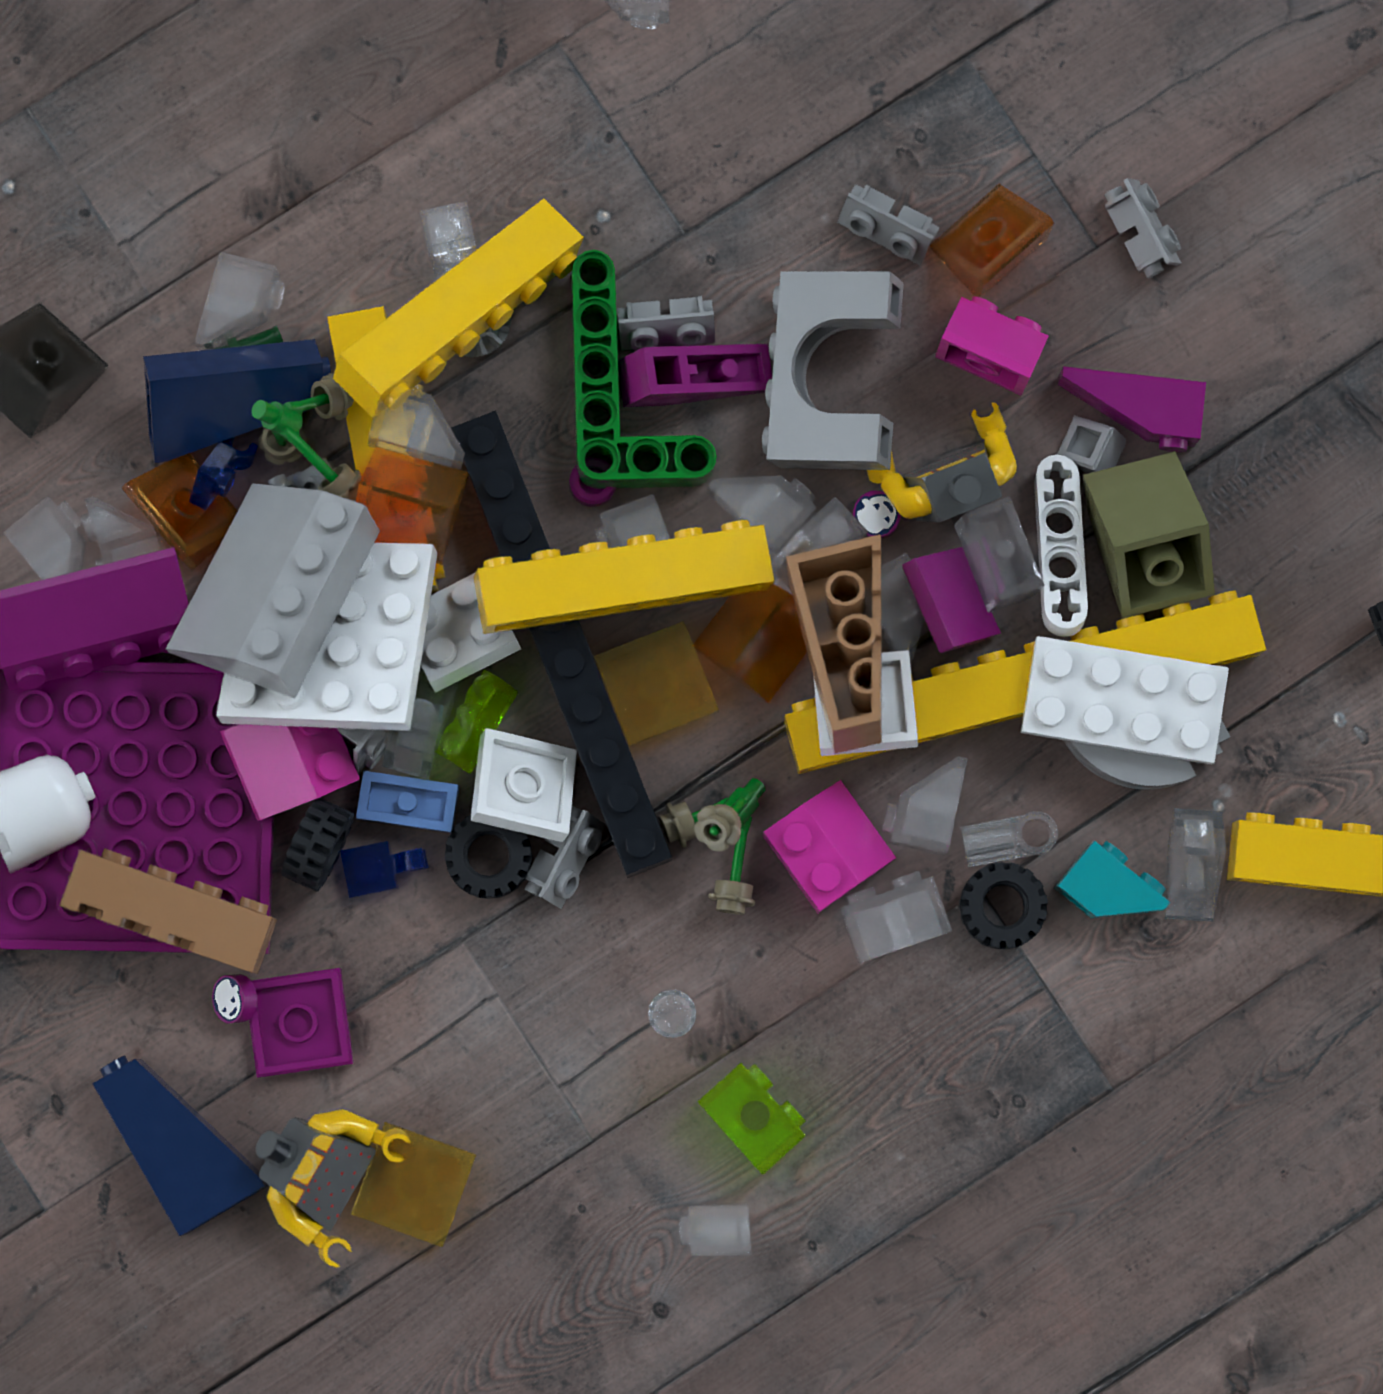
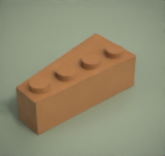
[786,534,882,754]
[60,848,277,974]

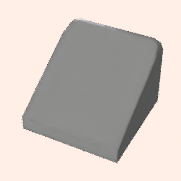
[1057,415,1126,474]

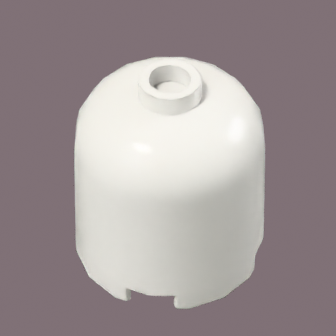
[0,755,96,873]

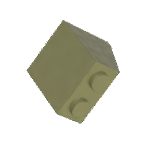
[1083,451,1215,618]

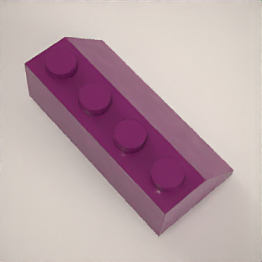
[0,547,189,691]

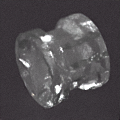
[648,989,696,1039]

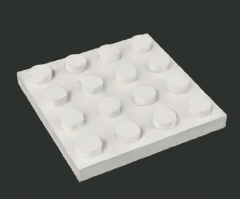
[216,542,438,731]

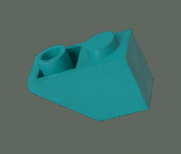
[1054,841,1170,919]

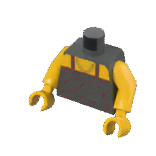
[867,402,1017,522]
[256,1109,411,1267]

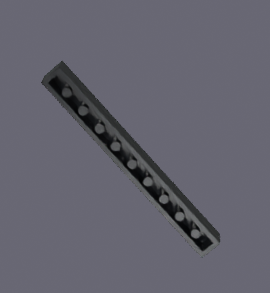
[451,410,672,878]

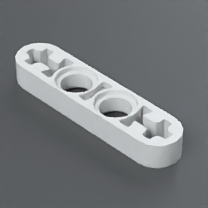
[1034,455,1088,637]

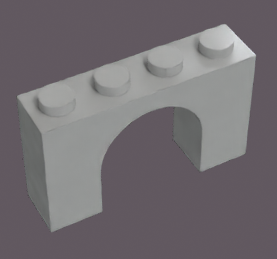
[762,271,904,470]

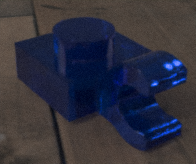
[189,437,258,511]
[340,841,429,898]

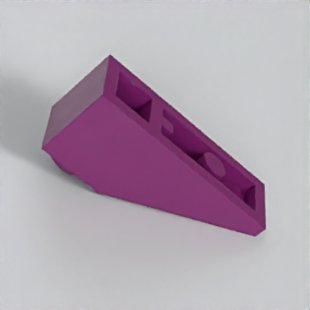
[618,344,773,407]
[1058,366,1206,452]

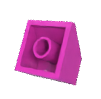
[935,296,1049,396]
[220,724,360,821]
[762,780,896,914]

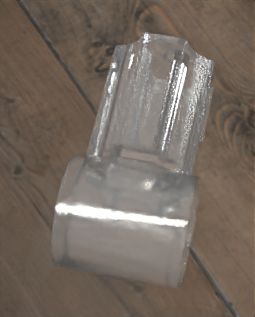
[960,811,1058,868]

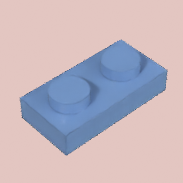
[356,771,460,833]

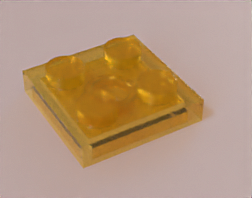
[594,621,719,746]
[351,1122,477,1247]

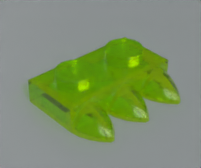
[435,669,518,774]

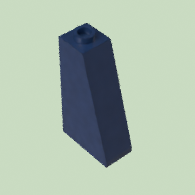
[143,339,331,463]
[92,1055,268,1237]

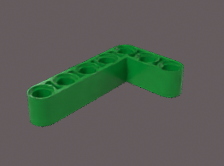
[571,250,717,489]

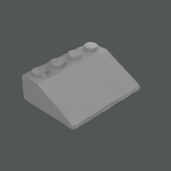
[166,483,380,698]

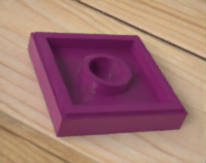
[902,546,1001,653]
[249,968,354,1078]

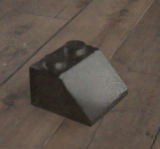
[0,303,109,438]

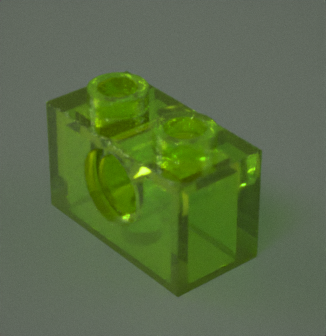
[697,1063,806,1175]

